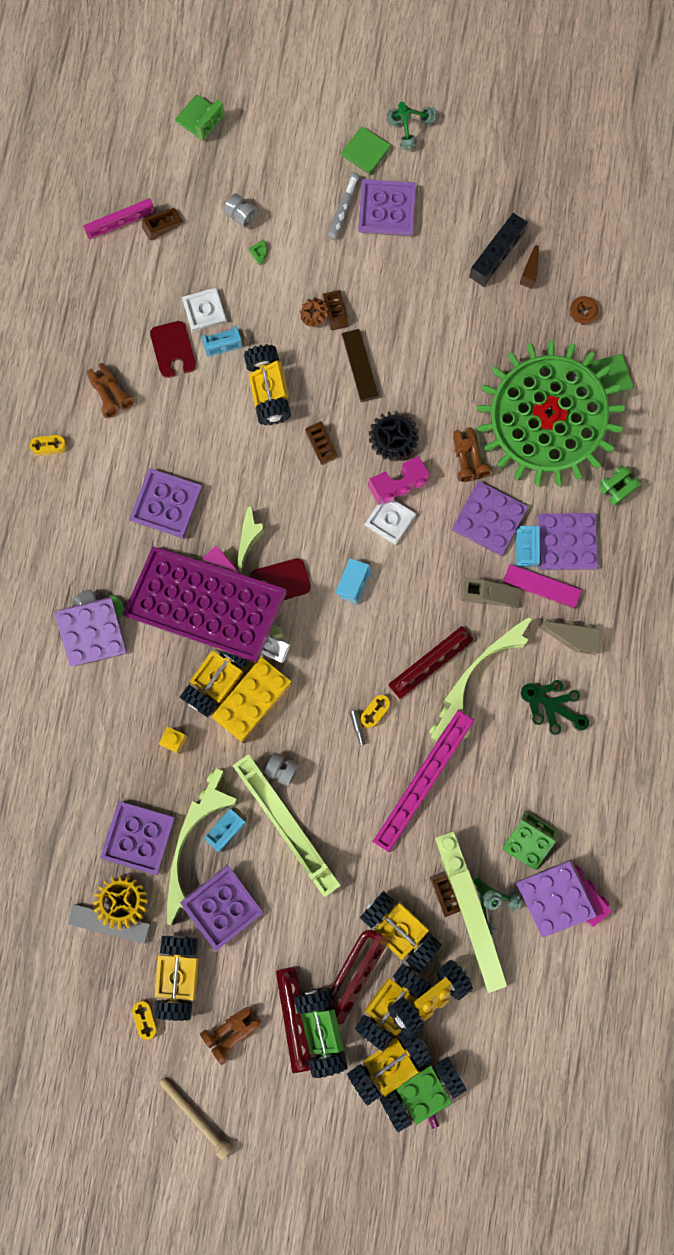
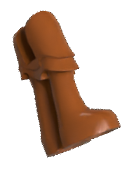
[87,363,135,418]
[453,427,492,482]
[200,1006,262,1065]

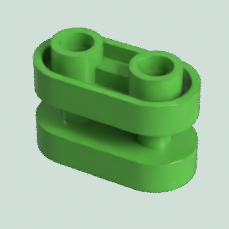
[599,466,642,506]

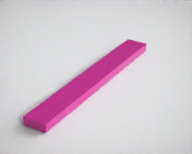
[372,710,475,852]

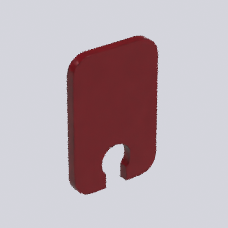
[150,321,196,378]
[249,558,311,601]

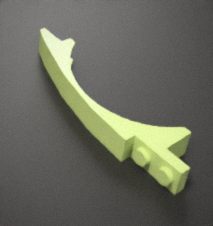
[238,507,283,659]
[429,618,532,743]
[232,754,341,898]
[167,768,238,926]
[435,832,507,993]

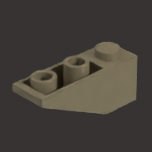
[461,578,520,608]
[540,619,601,655]

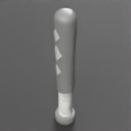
[327,173,360,240]

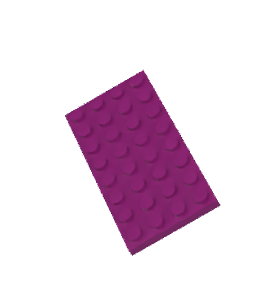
[123,546,287,663]

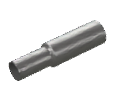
[350,710,366,745]

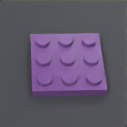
[358,179,416,236]
[129,468,203,539]
[452,481,528,556]
[538,513,598,570]
[54,597,127,667]
[100,801,175,875]
[516,860,598,938]
[179,865,263,951]

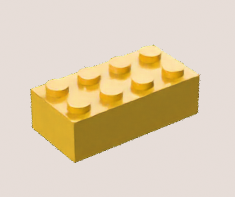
[211,657,292,744]

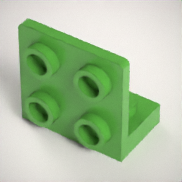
[175,95,225,141]
[502,810,559,870]

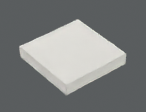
[182,287,227,332]
[364,499,416,546]

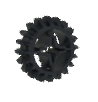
[369,410,419,461]

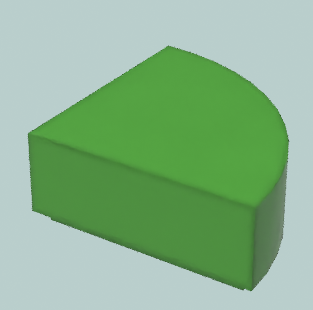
[249,239,267,265]
[110,595,126,618]

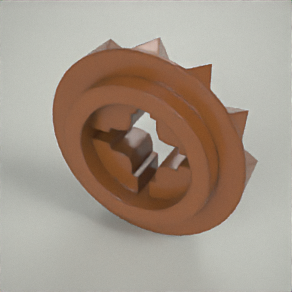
[570,296,599,325]
[299,297,328,327]

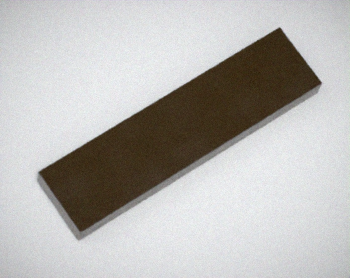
[342,329,378,402]

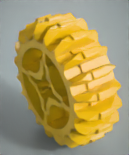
[93,875,148,930]

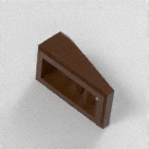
[142,208,183,240]
[520,245,539,289]
[323,290,348,331]
[305,421,338,465]
[429,871,461,917]

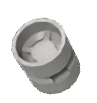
[223,193,258,228]
[263,752,299,787]

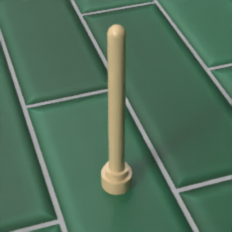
[160,1078,233,1160]

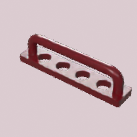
[388,626,473,699]
[325,930,391,1024]
[276,967,311,1073]

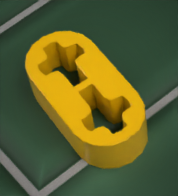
[29,435,67,456]
[361,695,390,728]
[132,1000,157,1040]

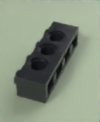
[469,213,528,287]

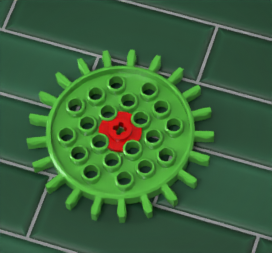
[476,340,625,487]

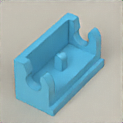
[201,325,242,357]
[516,526,540,567]
[335,558,372,605]
[204,808,246,852]

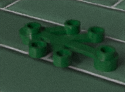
[521,680,589,735]

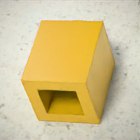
[159,727,187,754]

